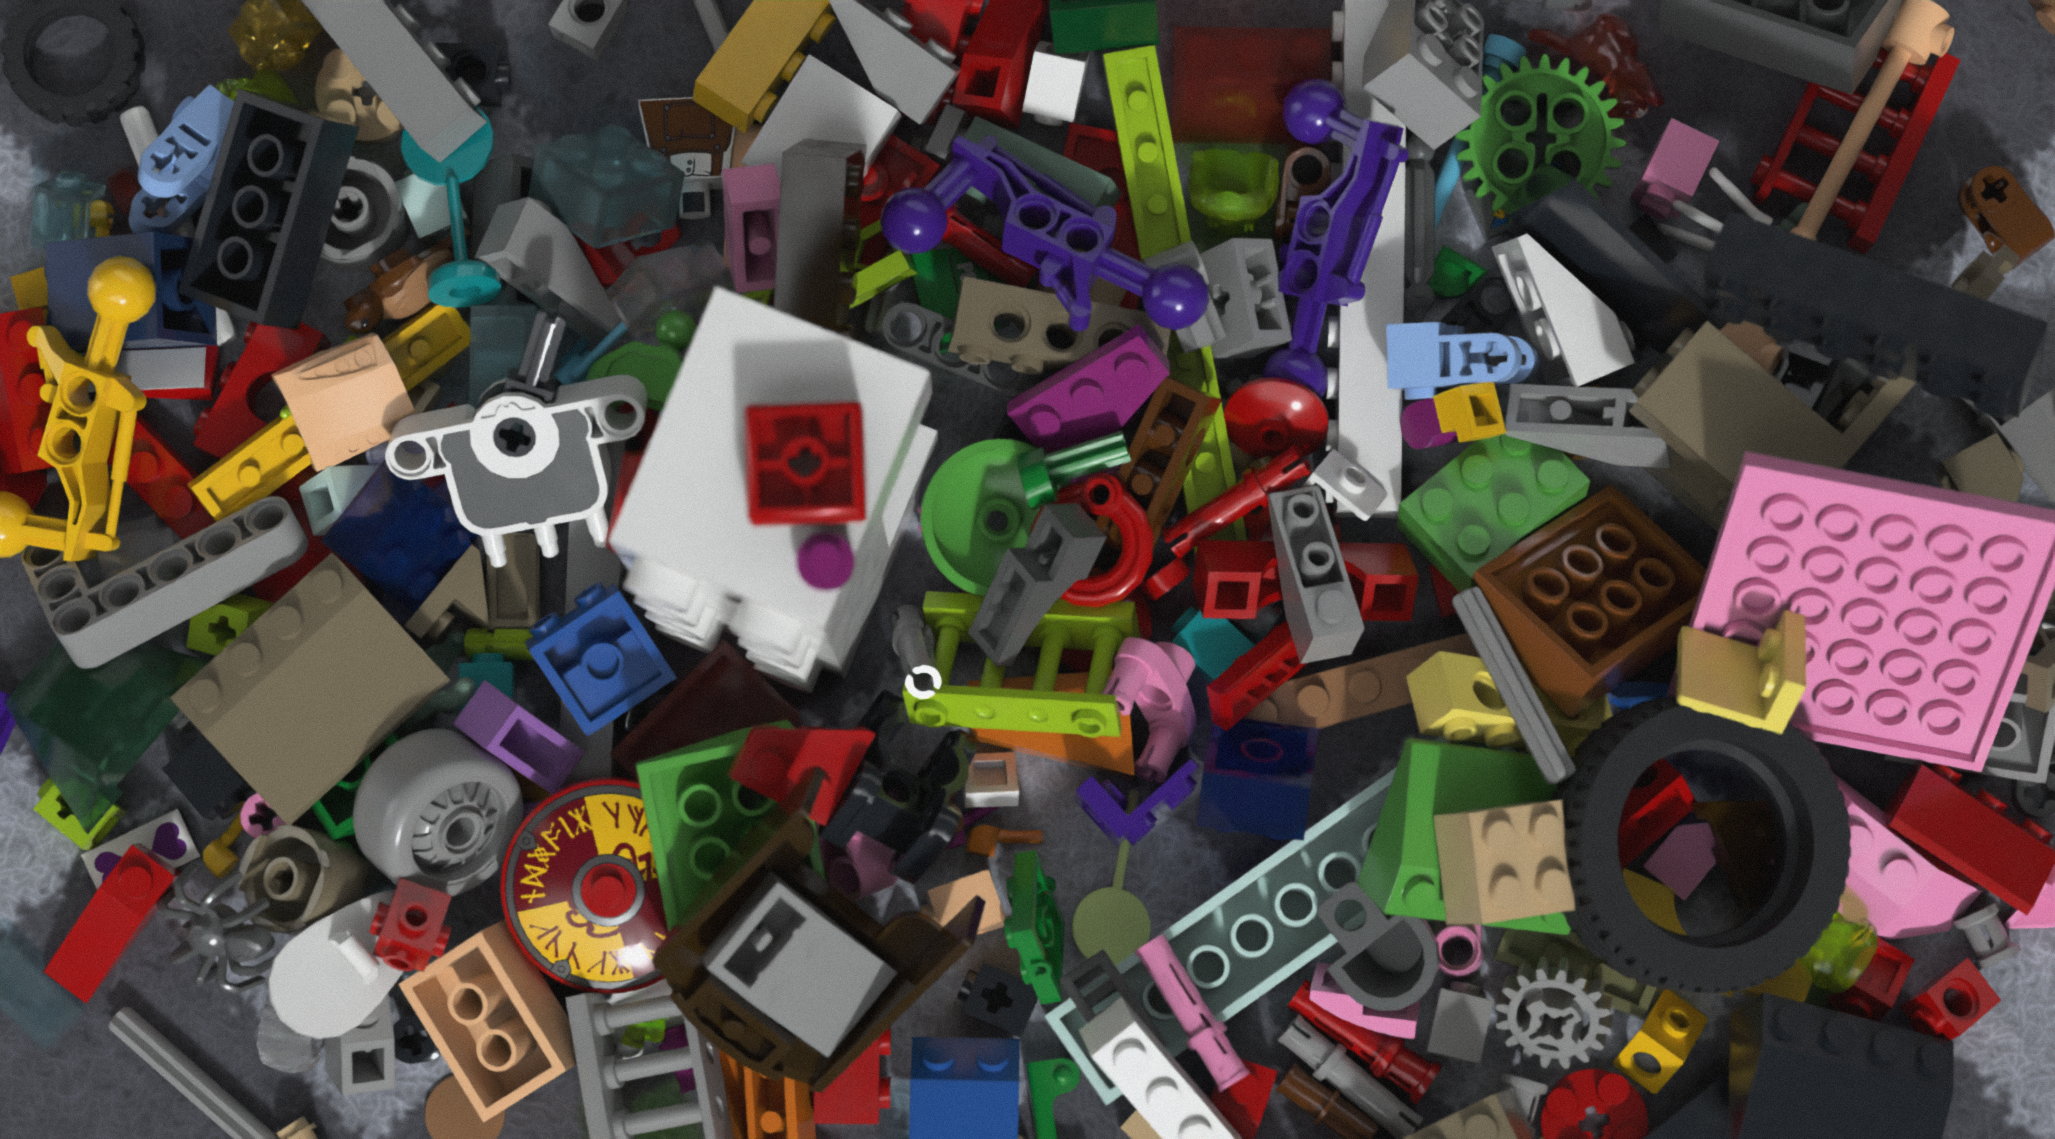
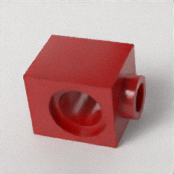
[1900,957,2001,1041]

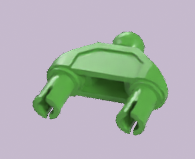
[584,310,697,412]

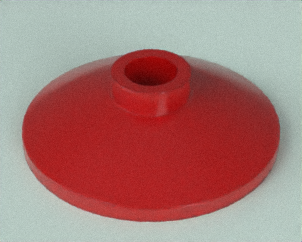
[1224,377,1329,461]

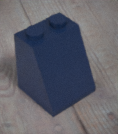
[44,232,217,352]

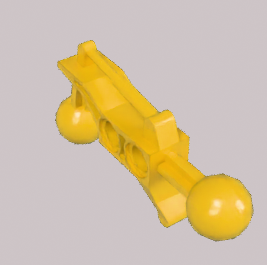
[0,256,156,562]

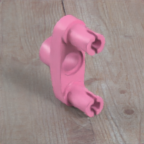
[1101,637,1197,783]

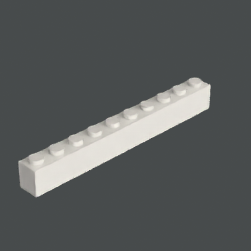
[1324,0,1406,518]

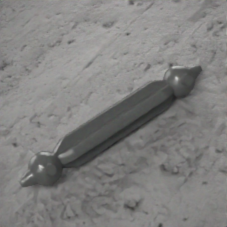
[1404,132,1435,323]

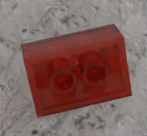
[1171,27,1331,145]

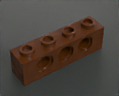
[1088,376,1222,592]

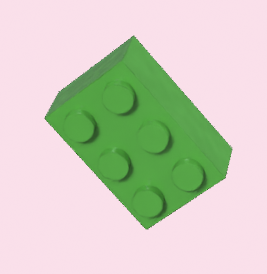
[1396,416,1590,593]

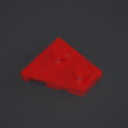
[727,726,875,826]

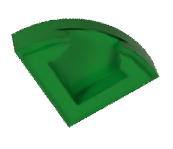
[1429,245,1488,299]

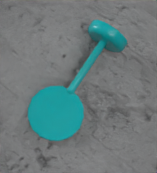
[401,106,502,308]

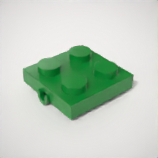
[1004,850,1065,1004]

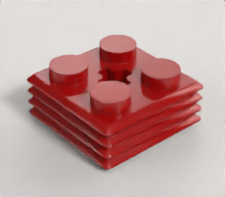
[745,401,867,526]

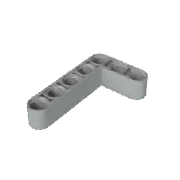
[21,496,309,668]

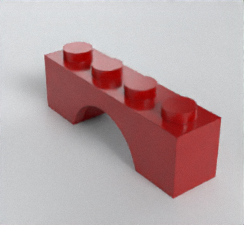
[1192,540,1419,621]

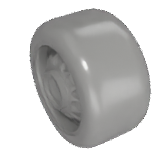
[353,728,524,897]

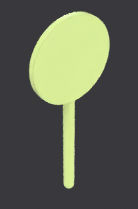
[1071,789,1150,966]

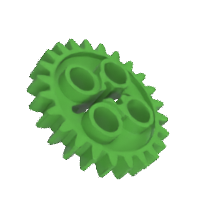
[1454,54,1626,220]

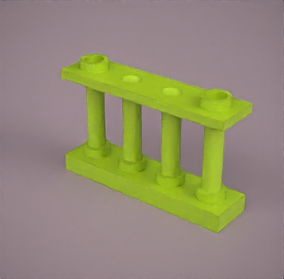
[902,591,1140,737]

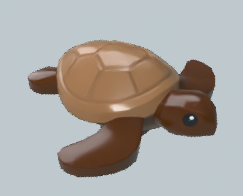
[343,227,471,334]

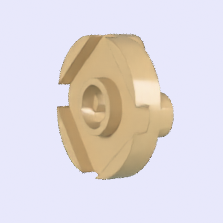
[315,49,404,145]

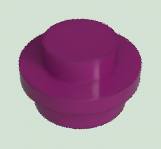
[796,532,855,591]

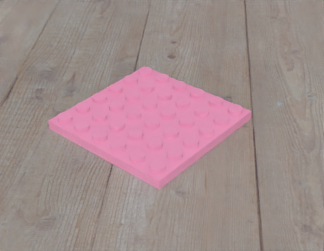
[1666,451,2055,772]

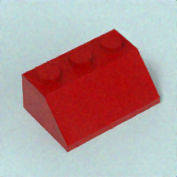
[1884,760,2055,916]

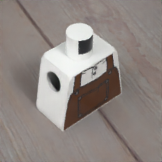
[639,97,736,219]

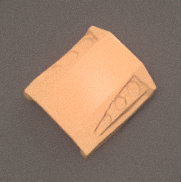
[271,332,416,472]

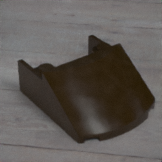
[652,766,986,1093]

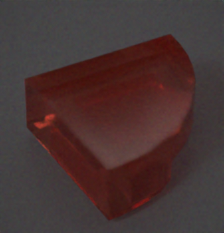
[107,167,149,216]

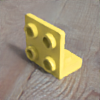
[1677,610,1806,734]

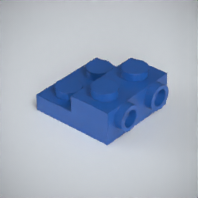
[525,582,677,737]

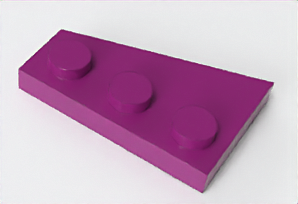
[1007,324,1170,483]

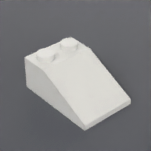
[1491,234,1635,387]

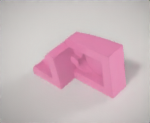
[1642,823,1718,901]

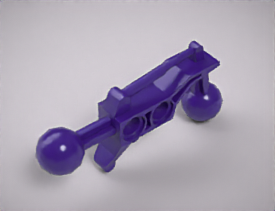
[1262,78,1409,399]
[880,135,1210,331]

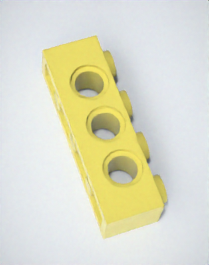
[1406,651,1612,757]

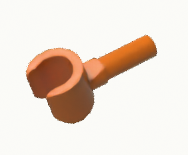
[966,825,1043,858]

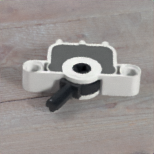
[385,309,648,568]

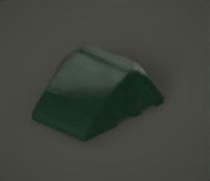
[4,639,210,834]

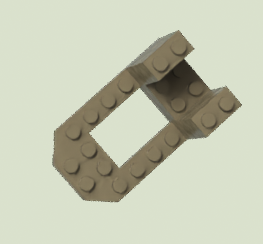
[1629,244,2021,533]

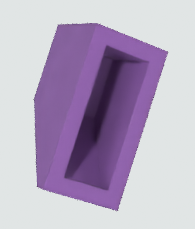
[453,680,585,794]

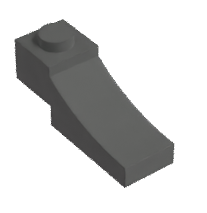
[968,504,1107,666]

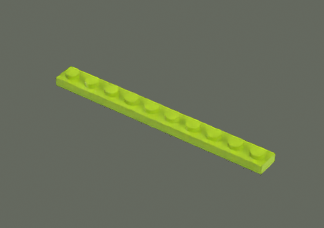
[1102,45,1247,559]

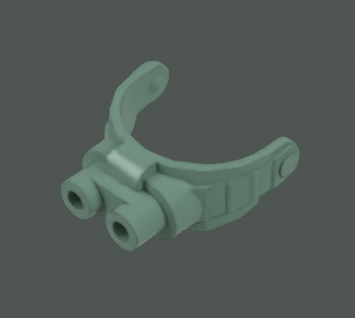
[402,629,476,731]

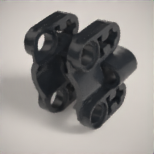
[817,689,979,885]

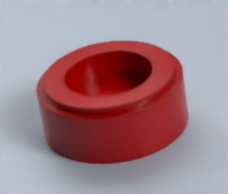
[1138,557,1191,601]

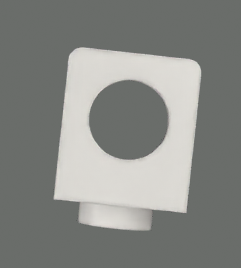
[1301,449,1388,521]

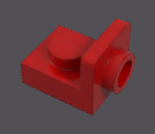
[1827,932,1915,1022]

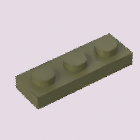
[1493,928,1656,1020]

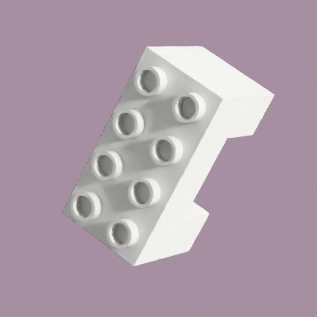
[609,287,940,694]

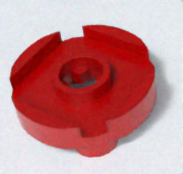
[1538,1069,1648,1139]

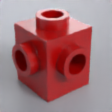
[369,878,452,972]

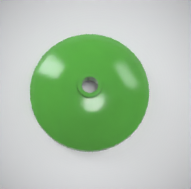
[920,439,1072,598]

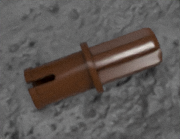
[1275,1063,1378,1139]

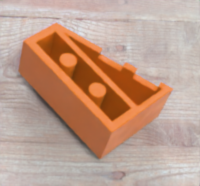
[967,670,1135,781]
[718,1048,816,1139]

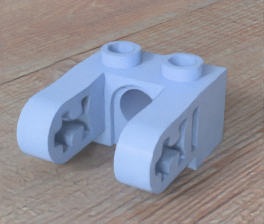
[128,84,234,234]
[1386,322,1540,401]

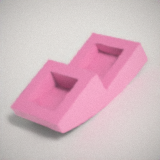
[1310,962,1421,1039]

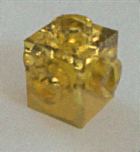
[227,0,323,71]

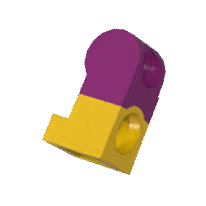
[1400,383,1506,449]

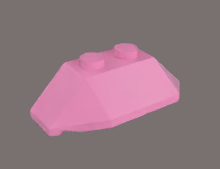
[1835,774,1982,941]

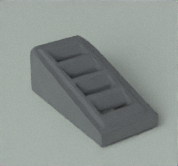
[1058,949,1168,1047]

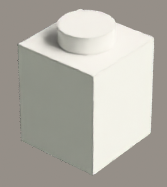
[1022,40,1090,126]

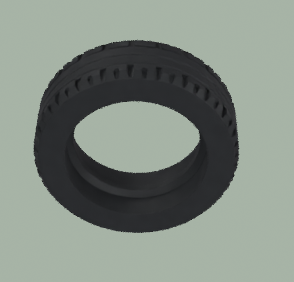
[1550,696,1851,993]

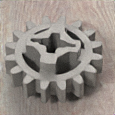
[1495,956,1614,1069]

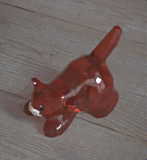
[1527,13,1666,119]

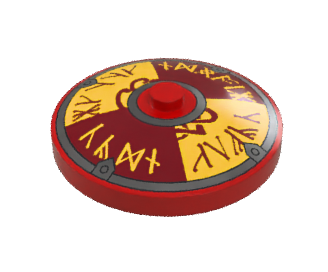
[500,777,669,994]

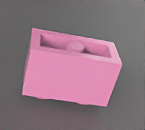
[1630,118,1719,220]
[722,163,781,293]

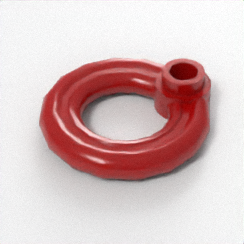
[1030,473,1154,608]

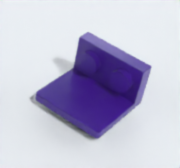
[1074,758,1199,847]

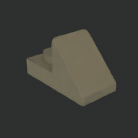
[404,544,489,646]

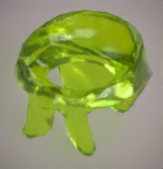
[1797,910,1878,994]

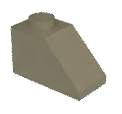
[1935,433,2024,503]

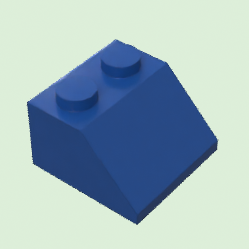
[909,1037,1020,1139]

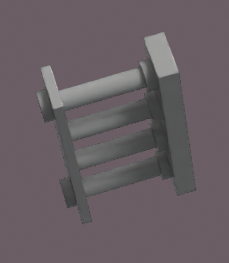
[565,993,734,1139]

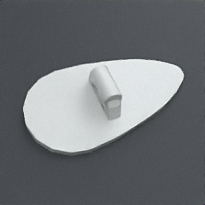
[267,889,404,1039]

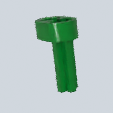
[1017,430,1131,510]

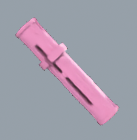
[1134,934,1250,1092]

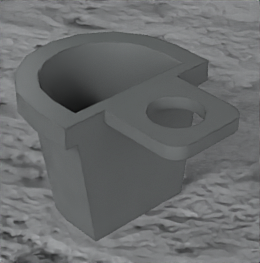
[1317,881,1440,1011]

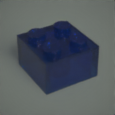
[321,458,478,613]
[1197,718,1320,841]

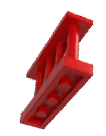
[1750,48,1961,254]

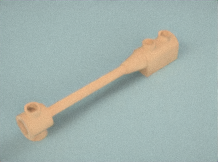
[1720,0,1954,375]

